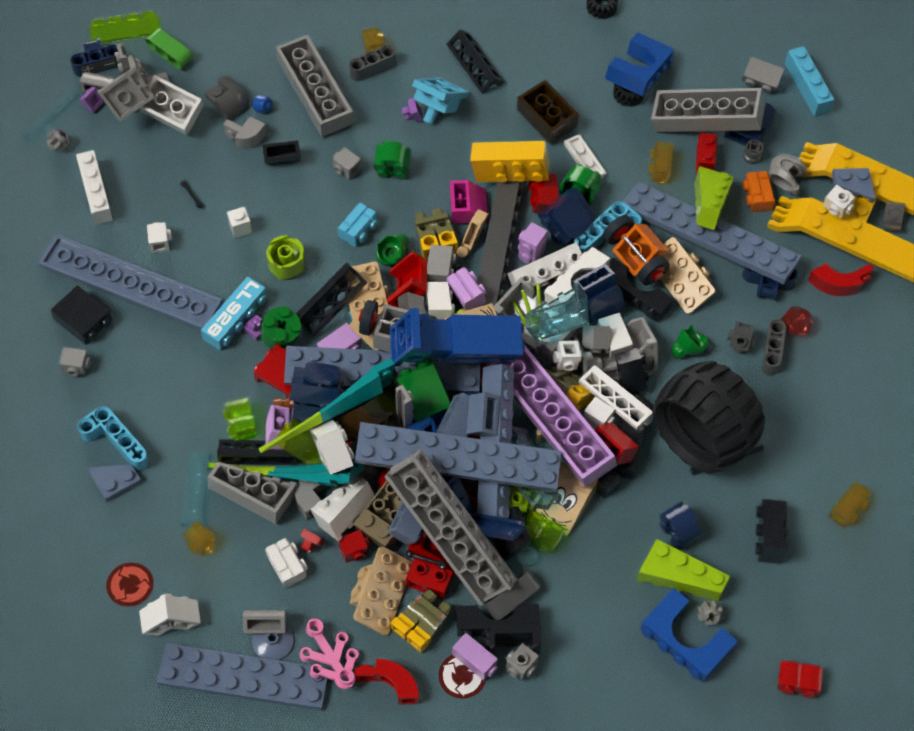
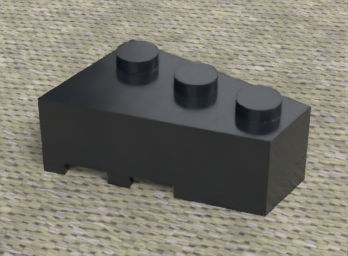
[755,499,789,564]

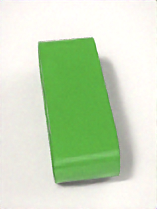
[145,28,193,70]

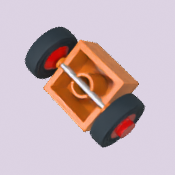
[603,215,670,286]

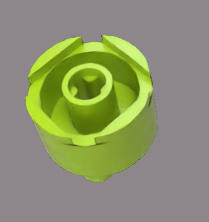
[266,235,305,280]

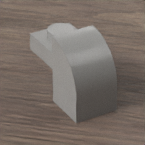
[223,117,266,149]
[295,481,330,520]

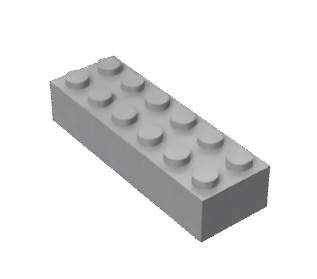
[276,35,354,137]
[651,88,766,132]

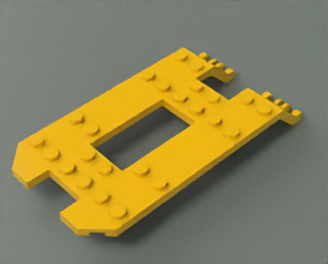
[767,142,914,283]

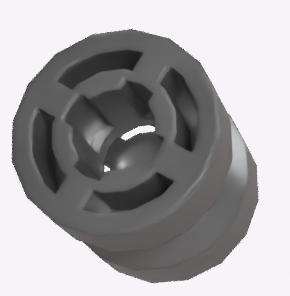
[743,140,764,165]

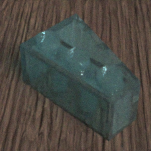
[526,282,589,342]

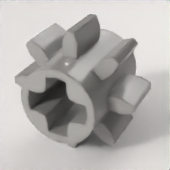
[46,129,69,151]
[697,600,723,626]

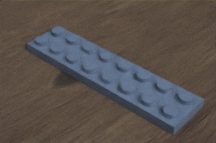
[156,643,330,710]

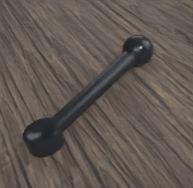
[180,180,203,209]
[406,550,446,569]

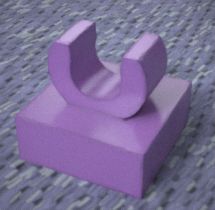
[80,87,104,113]
[402,98,424,123]
[243,314,263,341]

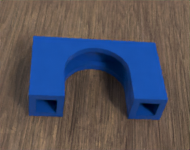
[605,32,675,96]
[640,588,738,683]

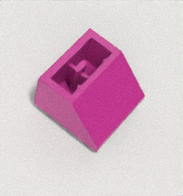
[450,180,488,224]

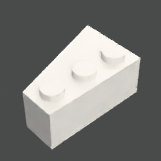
[310,475,375,542]

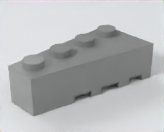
[207,462,297,524]

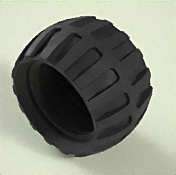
[652,361,766,474]

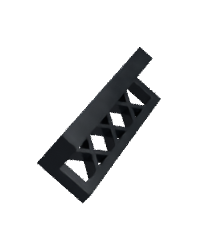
[447,29,505,94]
[296,262,368,337]
[217,439,298,465]

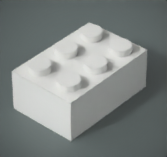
[139,75,204,135]
[310,418,354,474]

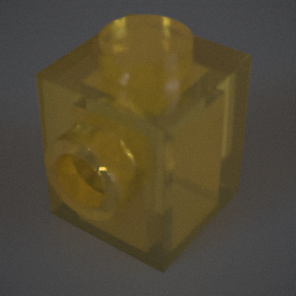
[361,27,385,53]
[183,521,216,557]

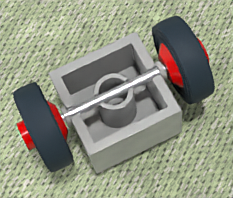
[359,300,436,352]

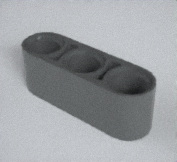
[349,45,396,81]
[762,319,786,376]
[484,569,541,620]

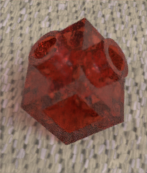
[780,306,814,336]

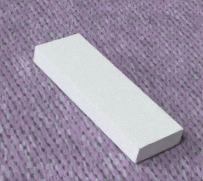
[564,134,607,179]

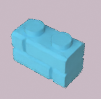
[337,203,378,247]

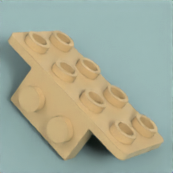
[660,237,716,314]
[348,262,391,321]
[349,547,412,636]

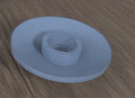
[252,626,294,660]

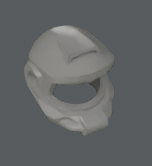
[769,153,807,195]

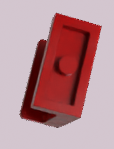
[387,251,427,308]
[254,344,291,399]

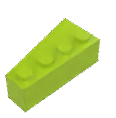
[694,166,734,230]
[636,539,730,601]

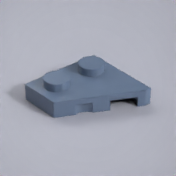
[832,168,875,202]
[88,464,142,502]

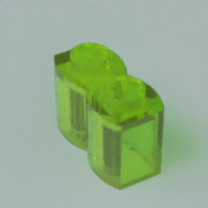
[223,397,258,440]
[524,510,566,554]

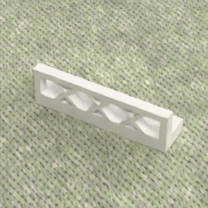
[579,365,653,430]

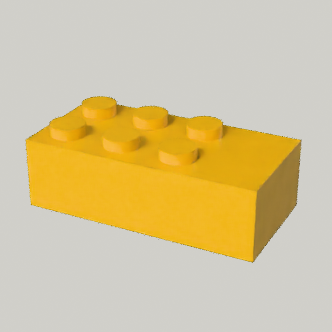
[470,141,550,182]

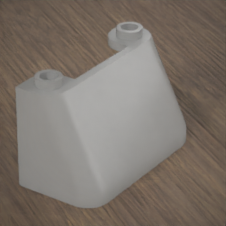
[493,278,581,366]
[571,317,658,385]

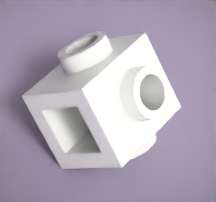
[823,185,855,218]
[553,341,582,371]

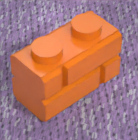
[742,171,775,213]

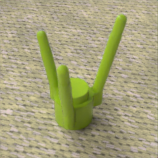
[512,283,544,330]

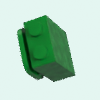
[397,359,451,421]

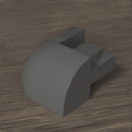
[205,76,248,121]

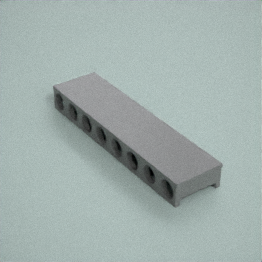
[385,449,518,606]

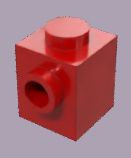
[338,530,370,563]

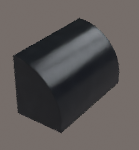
[262,140,301,164]

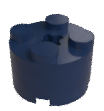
[659,501,703,549]

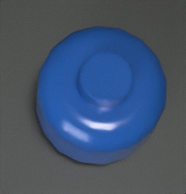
[253,95,273,114]

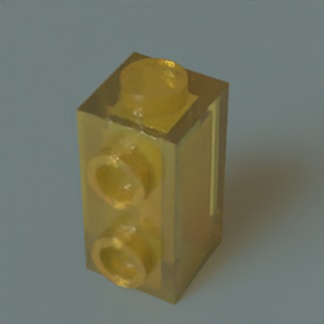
[648,141,674,183]
[828,481,871,529]

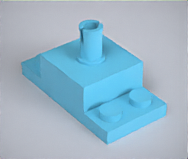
[412,77,470,124]

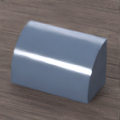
[466,392,500,436]

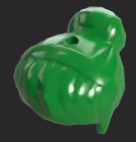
[376,234,409,266]
[671,325,709,359]

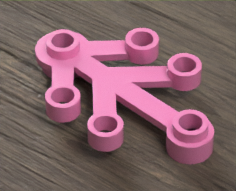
[299,619,359,689]

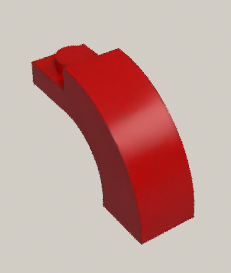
[808,263,874,296]
[355,659,419,705]

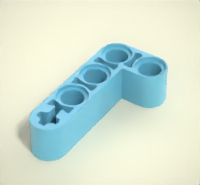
[574,202,642,254]
[78,406,149,471]

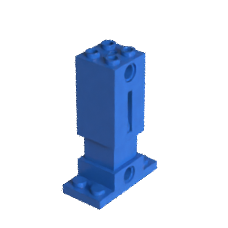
[389,308,525,367]

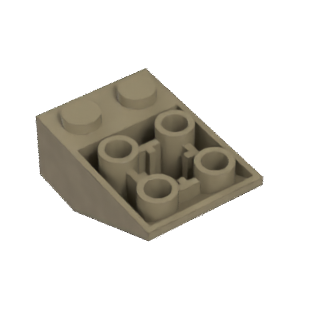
[353,480,402,550]

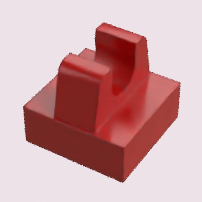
[300,529,325,553]

